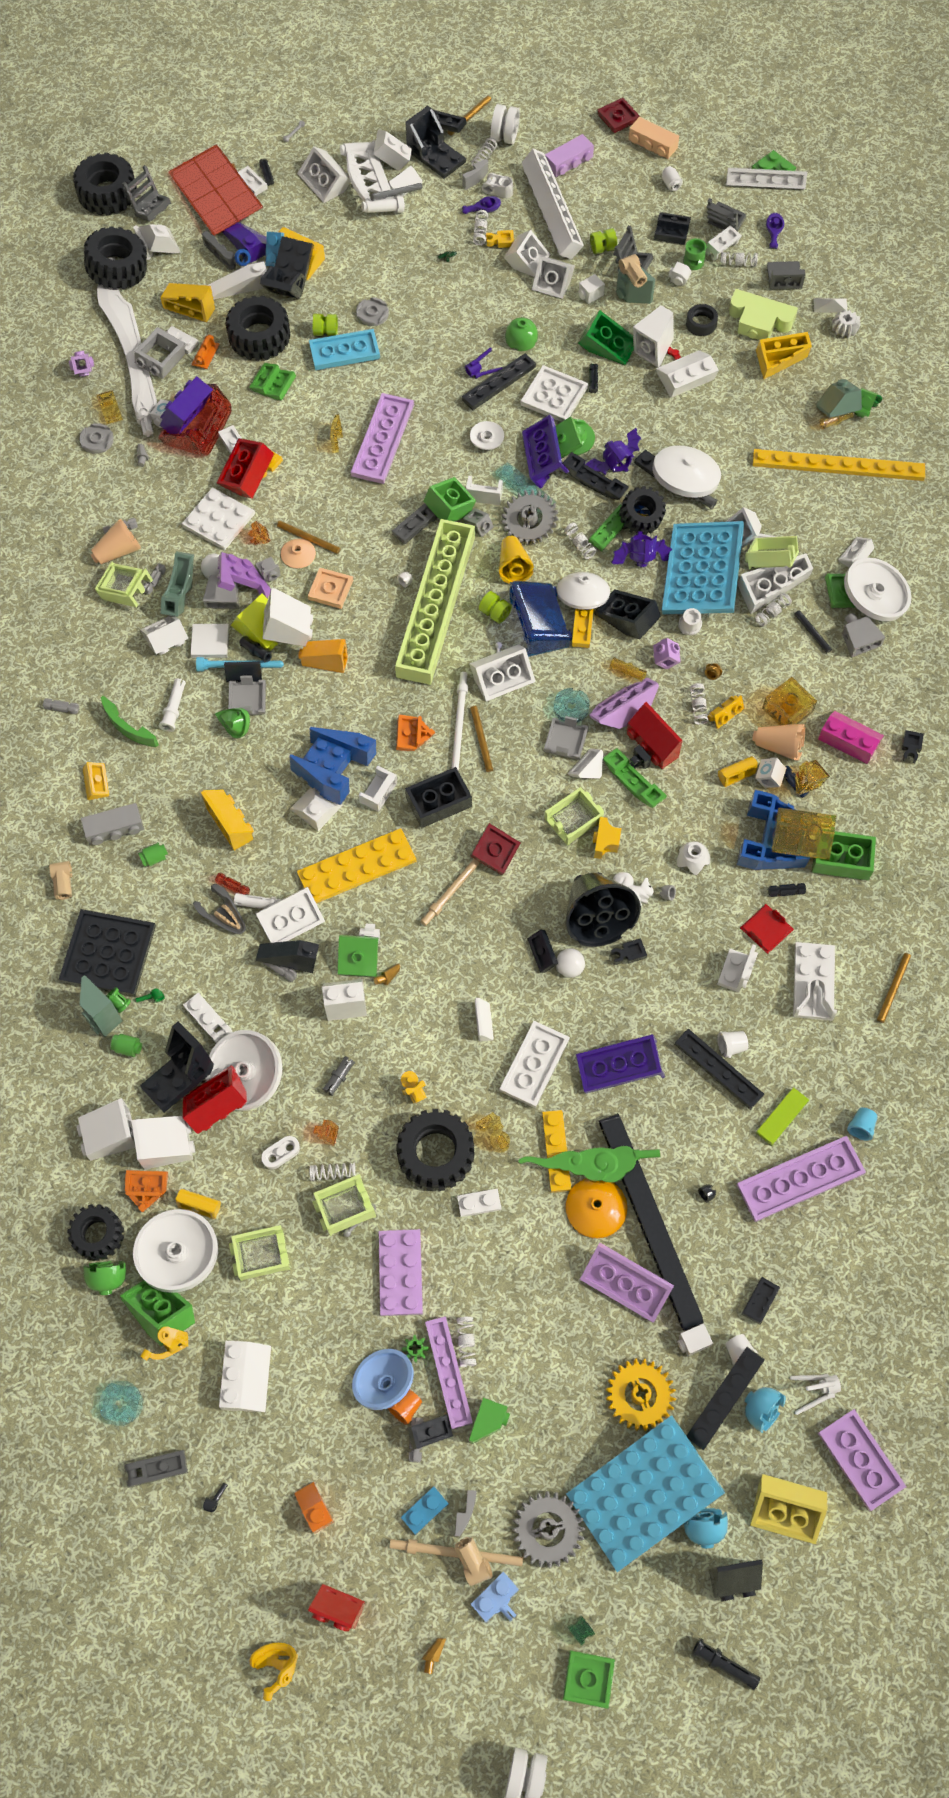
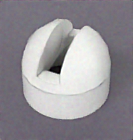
[397,572,413,588]

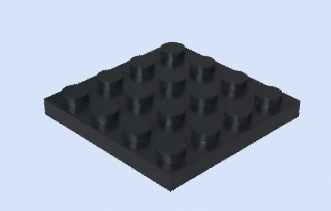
[58,909,156,997]

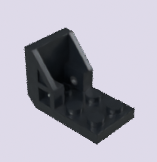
[405,105,466,179]
[260,236,314,299]
[140,1021,214,1113]

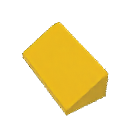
[83,762,109,800]

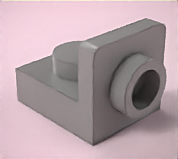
[463,508,493,537]
[256,557,281,582]

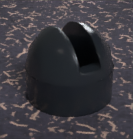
[698,1184,716,1203]

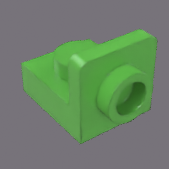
[855,388,877,417]

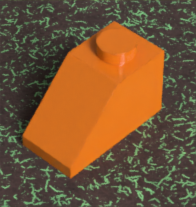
[294,1482,334,1534]

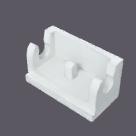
[705,225,742,261]

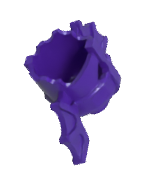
[585,428,641,475]
[611,531,672,567]

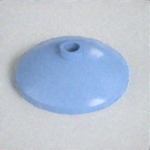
[352,1349,414,1410]

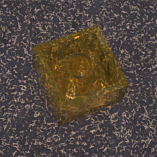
[762,677,817,725]

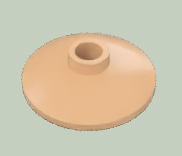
[281,539,316,569]

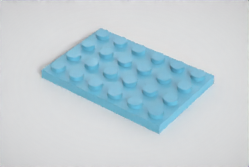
[662,521,744,614]
[566,1416,725,1572]

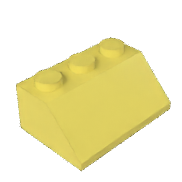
[750,1474,827,1544]

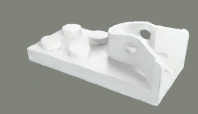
[793,942,837,1021]

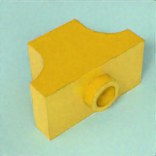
[593,817,622,859]

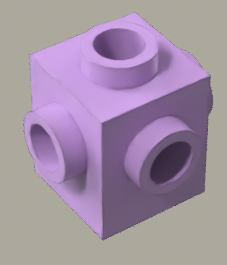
[69,351,94,376]
[653,638,681,669]

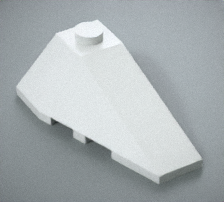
[209,261,267,299]

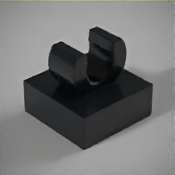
[629,745,651,769]

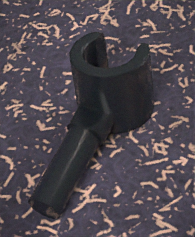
[203,1483,228,1512]

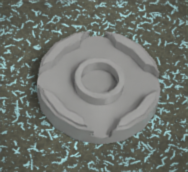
[356,297,389,326]
[79,423,114,454]

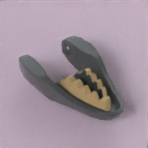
[193,884,246,934]

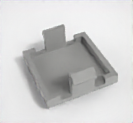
[228,675,266,715]
[544,716,589,760]

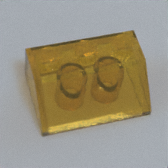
[772,808,836,860]

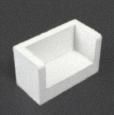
[466,476,503,506]
[358,766,397,812]

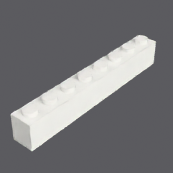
[522,149,584,259]

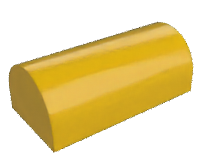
[718,756,758,787]
[175,1189,221,1219]

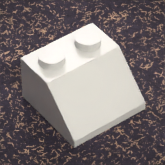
[373,129,411,171]
[504,230,550,277]
[532,256,575,299]
[140,615,189,655]

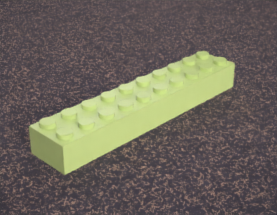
[395,519,475,685]

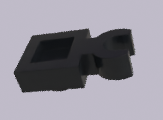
[902,730,924,764]
[610,938,647,965]

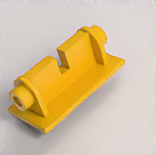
[708,695,744,729]

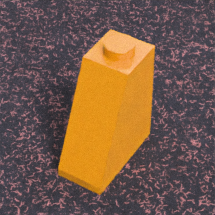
[298,639,348,673]

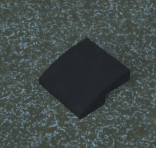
[654,212,691,245]

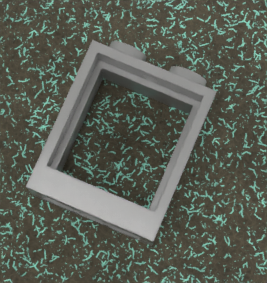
[134,327,185,379]

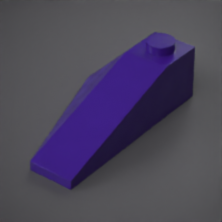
[221,222,267,264]

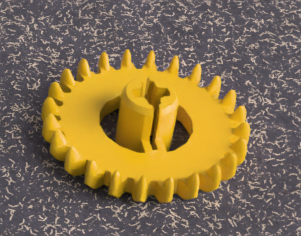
[605,1358,676,1431]

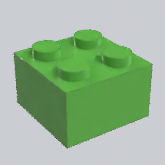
[423,477,476,521]

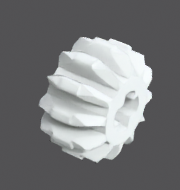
[832,309,860,338]

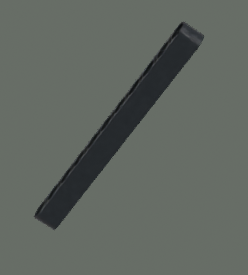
[599,1113,704,1331]

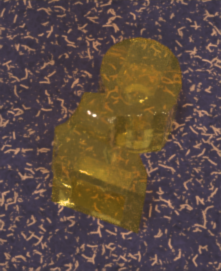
[476,1112,510,1153]

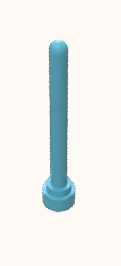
[196,657,284,672]

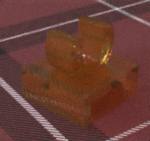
[248,521,270,545]
[313,1119,339,1146]

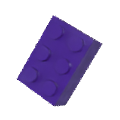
[159,376,213,438]

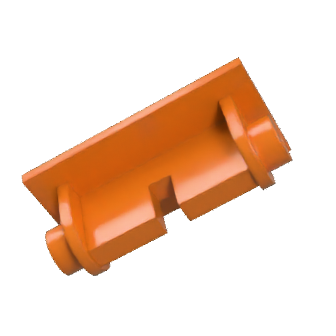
[192,334,220,369]

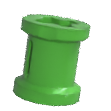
[106,987,131,1013]

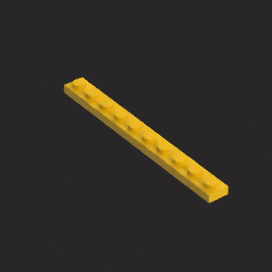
[753,449,925,481]

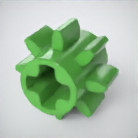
[402,1335,429,1363]

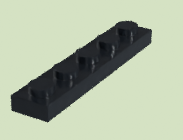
[462,353,536,411]
[674,1028,764,1110]
[686,1346,765,1450]

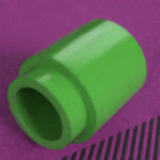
[138,842,168,867]
[111,1034,142,1057]

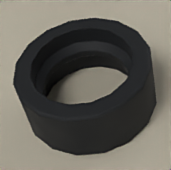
[686,304,718,337]

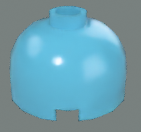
[745,1387,786,1433]
[684,1508,728,1549]

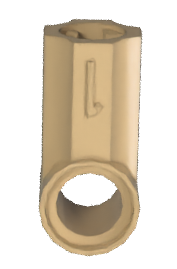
[619,254,647,288]
[49,861,72,900]
[455,1537,493,1586]

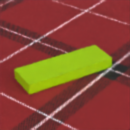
[756,1087,809,1146]

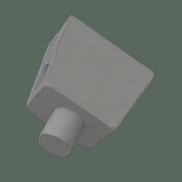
[203,575,239,609]
[842,613,885,658]

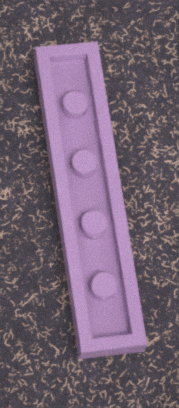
[425,1316,473,1429]

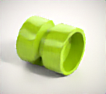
[590,228,618,254]
[313,313,338,336]
[479,591,512,624]

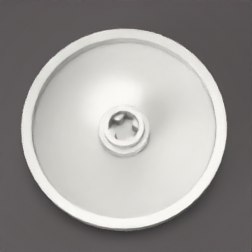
[652,446,721,497]
[844,558,911,621]
[206,1030,282,1111]
[133,1209,218,1293]

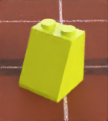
[231,594,278,651]

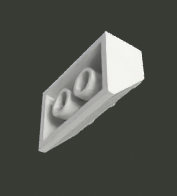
[297,147,351,203]
[656,350,719,398]
[470,644,535,701]
[219,1341,271,1412]

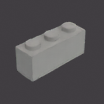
[81,803,144,845]

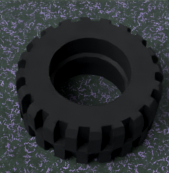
[73,152,137,216]
[84,226,147,290]
[225,295,291,361]
[396,1109,474,1191]

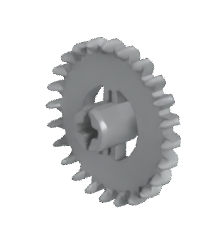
[502,489,558,545]
[512,1491,585,1569]

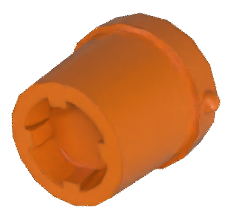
[387,1389,422,1425]

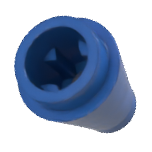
[234,249,251,266]

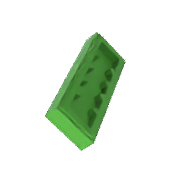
[588,504,625,552]

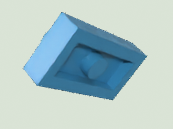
[266,232,284,267]
[401,1487,448,1535]

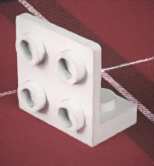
[717,944,758,992]

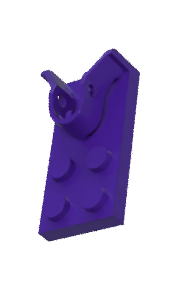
[522,415,569,489]
[576,1034,665,1094]

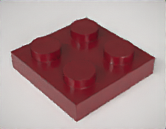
[597,97,640,133]
[470,823,521,876]

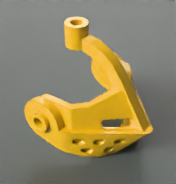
[140,1326,188,1361]
[249,1642,298,1701]

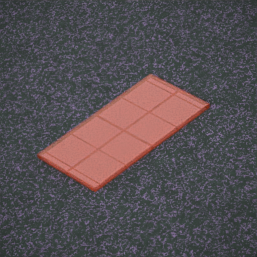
[168,144,263,235]

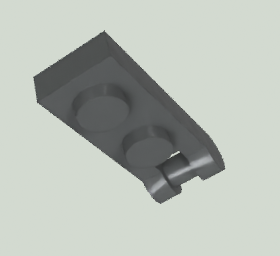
[201,230,236,270]
[392,504,438,545]
[124,1450,188,1488]

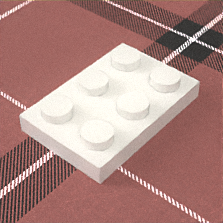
[255,887,325,943]

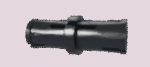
[239,636,272,663]

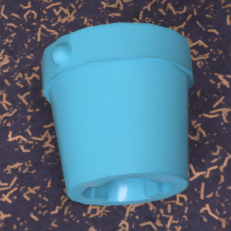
[847,1107,878,1141]

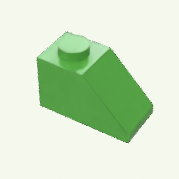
[469,1398,510,1444]

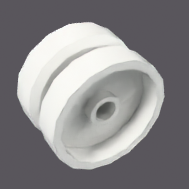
[491,104,520,144]
[505,1747,547,1798]

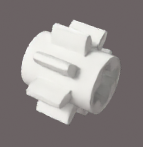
[359,924,380,944]

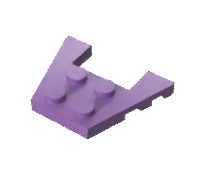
[217,552,271,599]

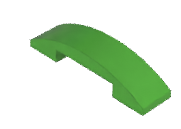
[101,696,159,747]
[603,748,667,808]

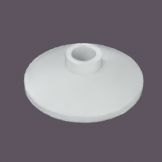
[470,421,504,450]

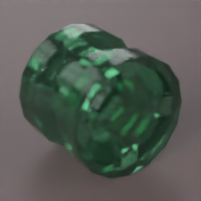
[567,1615,595,1646]

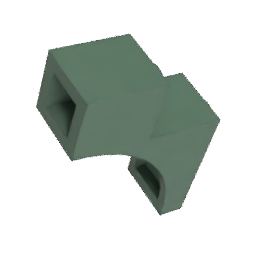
[161,551,194,617]

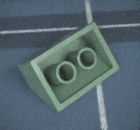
[80,975,122,1037]

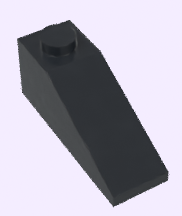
[256,940,319,973]

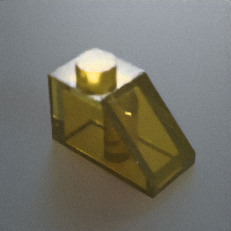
[795,760,830,795]

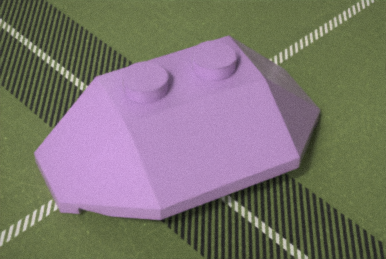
[589,678,659,729]

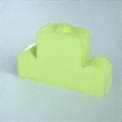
[729,289,798,340]

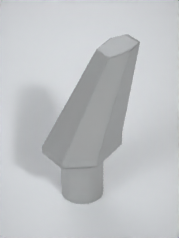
[137,444,149,467]

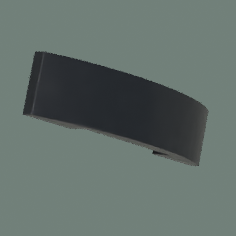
[562,452,629,500]

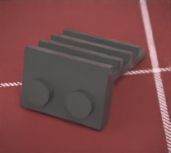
[122,165,171,222]
[706,198,746,232]
[613,225,653,271]

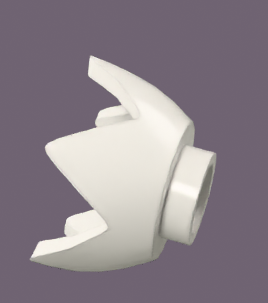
[677,841,710,875]

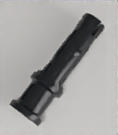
[691,1638,760,1691]

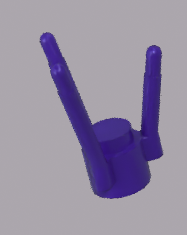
[464,347,503,379]

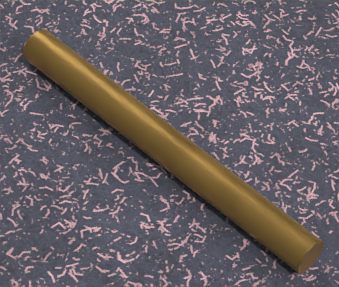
[447,95,491,136]
[277,520,341,554]
[470,706,493,772]
[877,953,911,1023]

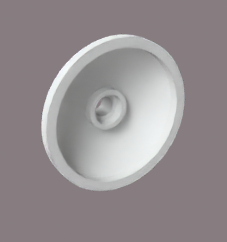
[557,572,610,609]

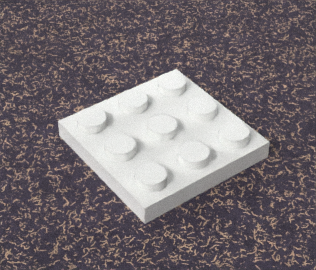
[521,365,588,422]
[182,488,255,550]

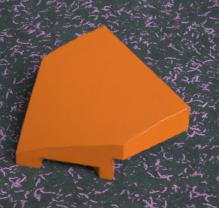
[396,715,435,751]
[125,1170,168,1213]

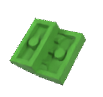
[249,363,296,401]

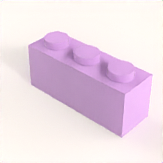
[545,134,594,177]

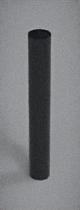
[794,610,832,654]

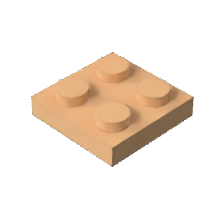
[308,568,353,609]

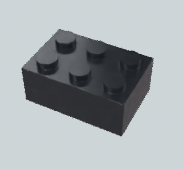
[405,767,472,829]

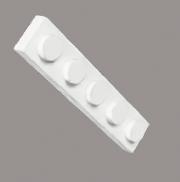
[726,168,807,189]

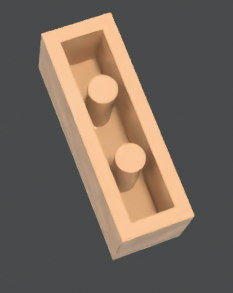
[629,117,679,159]

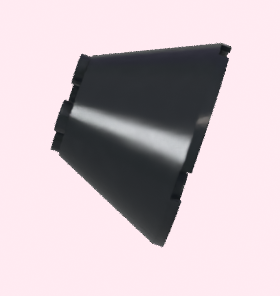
[565,872,641,947]

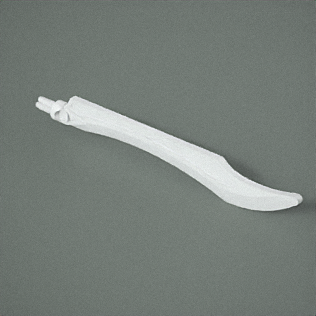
[97,257,157,437]

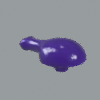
[462,196,501,214]
[766,213,784,249]

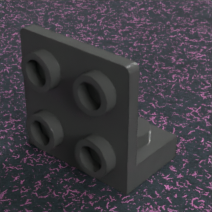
[767,261,806,289]

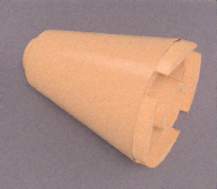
[90,519,141,564]
[753,724,805,761]

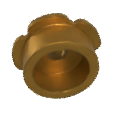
[705,663,722,680]

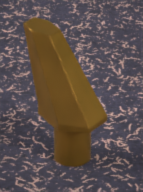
[374,963,400,985]
[422,1638,446,1674]

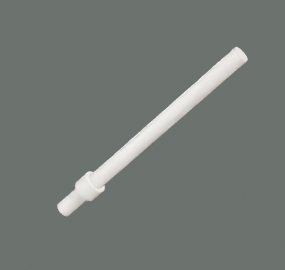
[451,672,468,770]

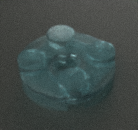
[553,688,590,723]
[99,1381,143,1426]

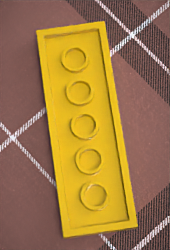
[297,828,417,903]

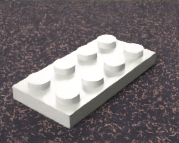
[499,1021,570,1108]

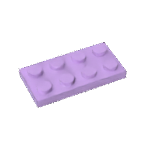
[379,1229,423,1316]
[580,1243,674,1323]
[818,1409,906,1512]

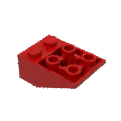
[308,1584,366,1632]

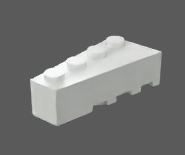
[737,554,813,614]

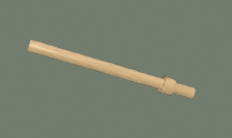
[420,859,480,926]
[390,1539,523,1567]

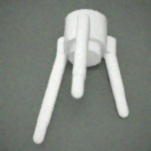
[790,1374,841,1415]

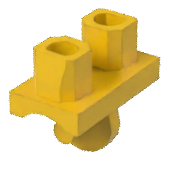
[400,1071,427,1103]

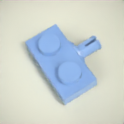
[471,1571,519,1623]

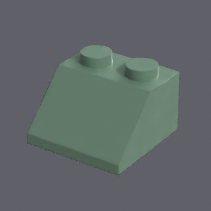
[616,266,655,304]
[816,379,862,418]

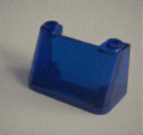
[509,581,572,657]

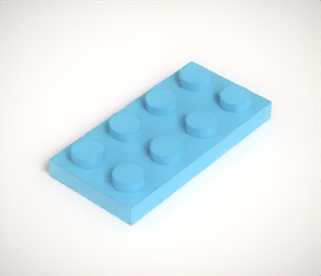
[309,329,380,370]

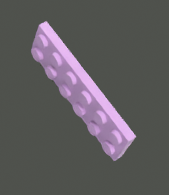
[351,393,414,484]
[737,1136,866,1222]

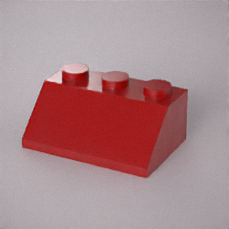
[216,438,274,499]
[627,702,683,769]
[183,1065,247,1135]

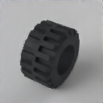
[619,486,666,535]
[67,1204,124,1261]

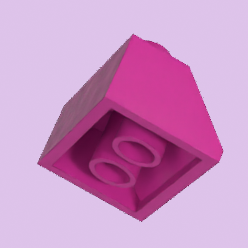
[818,711,884,764]

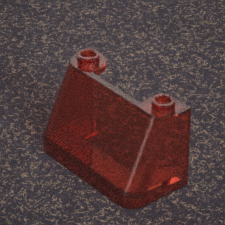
[158,384,232,456]

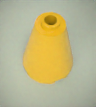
[499,536,534,584]

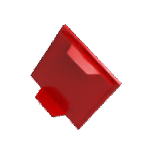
[740,904,794,954]

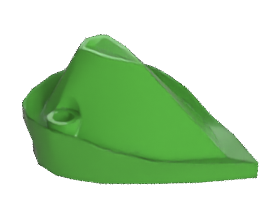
[215,708,250,738]

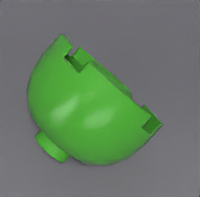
[505,317,538,351]
[83,1261,126,1295]

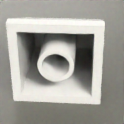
[633,305,674,368]
[263,588,313,647]
[322,979,367,1021]
[77,1098,136,1161]
[132,1116,195,1170]

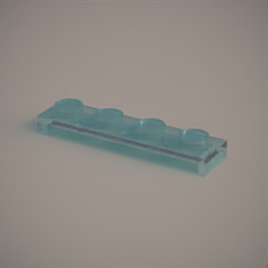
[496,462,556,513]

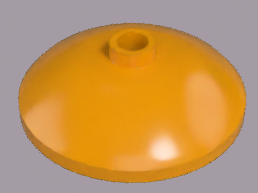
[566,1178,627,1239]

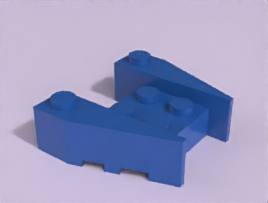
[289,727,376,805]
[736,790,818,870]

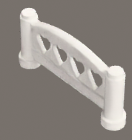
[340,140,405,213]

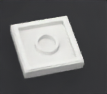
[191,624,229,658]

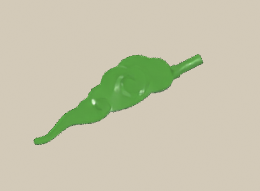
[518,1146,660,1183]

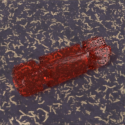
[215,873,250,895]

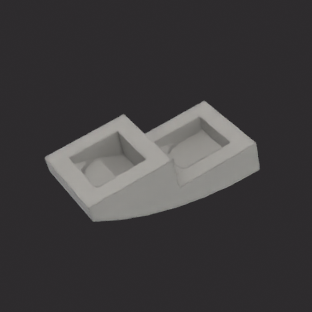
[462,158,488,190]
[455,1490,477,1538]

